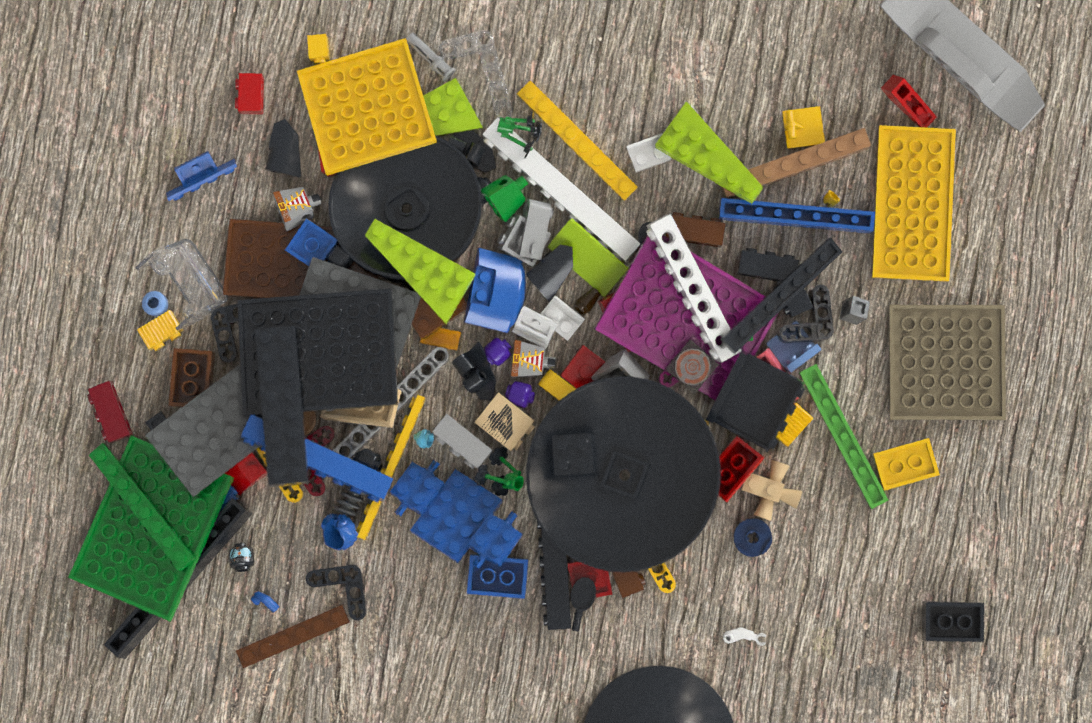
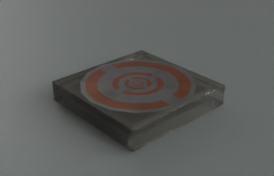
[665,339,719,394]

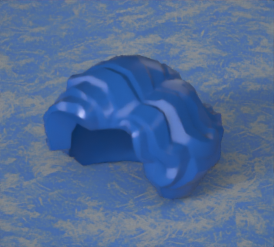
[321,513,358,551]

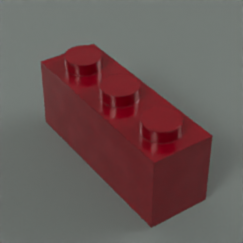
[87,381,133,443]

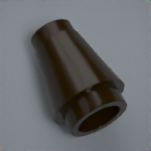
[573,287,601,316]

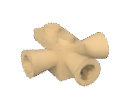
[741,460,802,521]

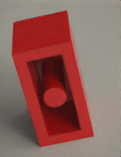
[235,73,264,115]

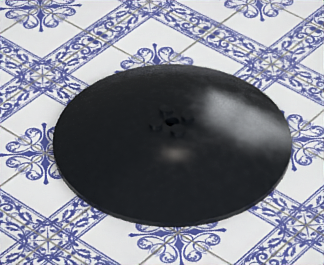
[526,376,721,572]

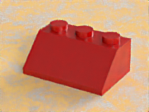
[718,436,764,502]
[224,451,267,496]

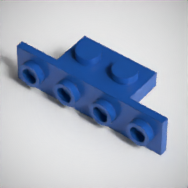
[166,151,237,201]

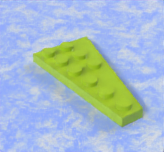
[423,78,483,137]
[655,101,762,204]
[365,219,476,324]

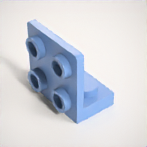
[766,321,822,374]

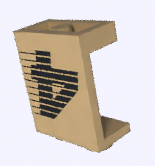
[475,392,535,451]

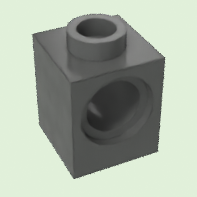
[839,296,870,325]

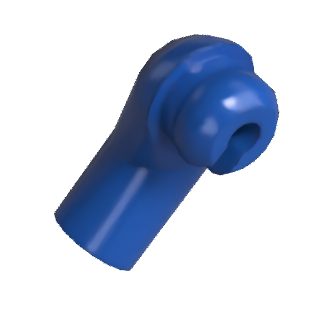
[251,591,279,613]

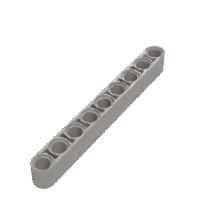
[333,347,449,459]

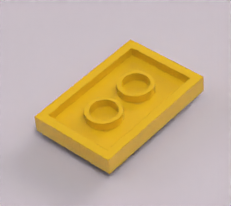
[873,438,940,491]

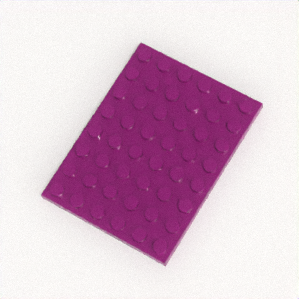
[594,235,778,401]

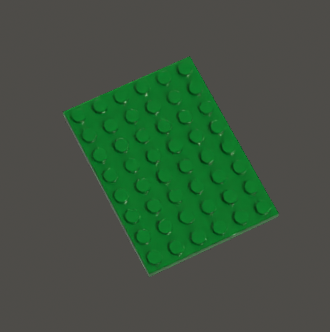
[68,436,234,622]

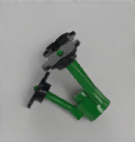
[497,111,542,159]
[475,446,524,496]

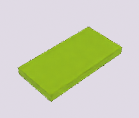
[547,218,628,297]

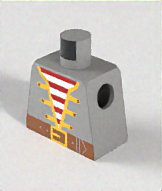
[273,187,322,231]
[511,340,556,378]

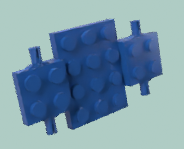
[390,460,522,569]

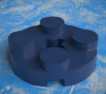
[733,519,772,557]

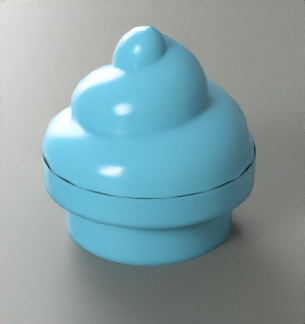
[413,429,434,449]

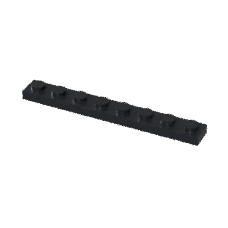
[721,237,843,353]

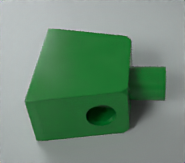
[481,175,528,222]

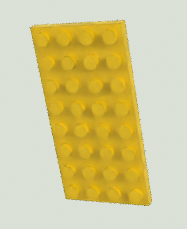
[872,125,956,282]

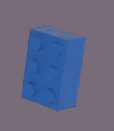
[467,555,529,599]

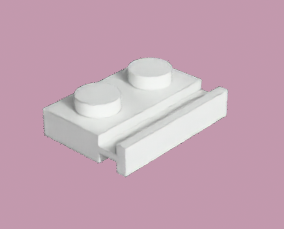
[626,133,672,173]
[541,296,585,341]
[512,306,558,349]

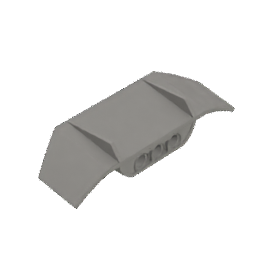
[879,0,1045,133]

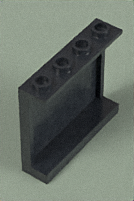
[706,350,806,453]

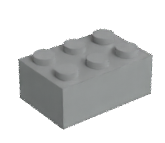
[432,414,493,469]

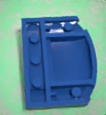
[464,248,526,333]

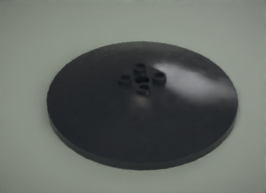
[328,135,482,280]
[584,665,733,723]

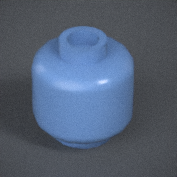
[142,291,169,317]

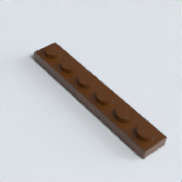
[236,605,350,668]

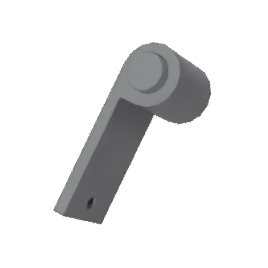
[519,199,553,260]

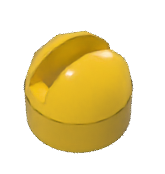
[823,190,840,207]

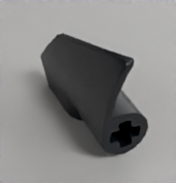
[265,119,301,178]
[448,130,496,173]
[526,244,573,302]
[452,342,496,401]

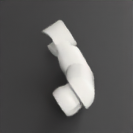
[723,627,766,646]

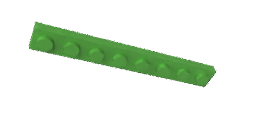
[799,364,889,509]

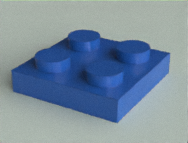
[285,218,338,266]

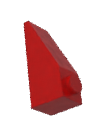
[881,74,937,128]

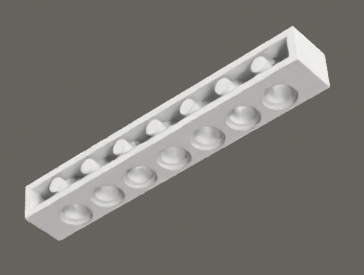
[646,214,741,362]

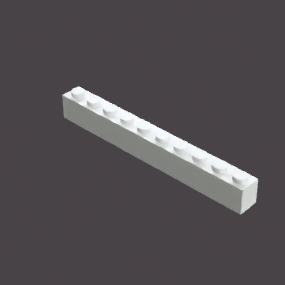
[483,117,641,263]

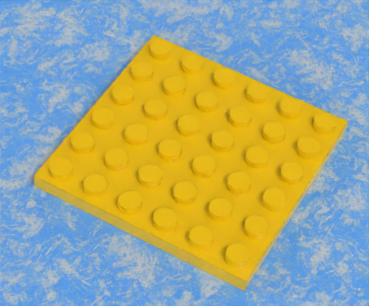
[297,38,437,176]

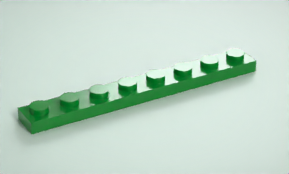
[89,443,196,571]

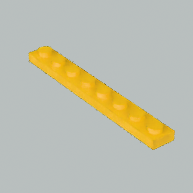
[517,80,638,201]
[356,395,426,540]

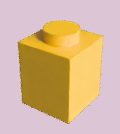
[307,34,330,64]

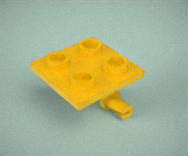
[782,106,825,149]

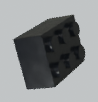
[922,601,984,642]

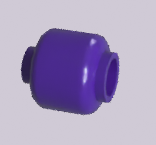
[484,338,512,366]
[505,381,535,408]

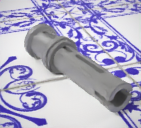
[406,32,456,82]

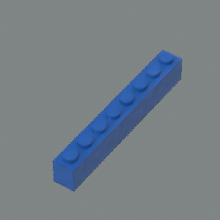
[718,198,875,234]
[241,414,393,503]

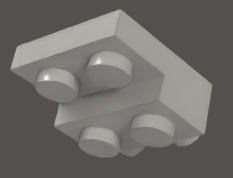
[497,214,551,267]

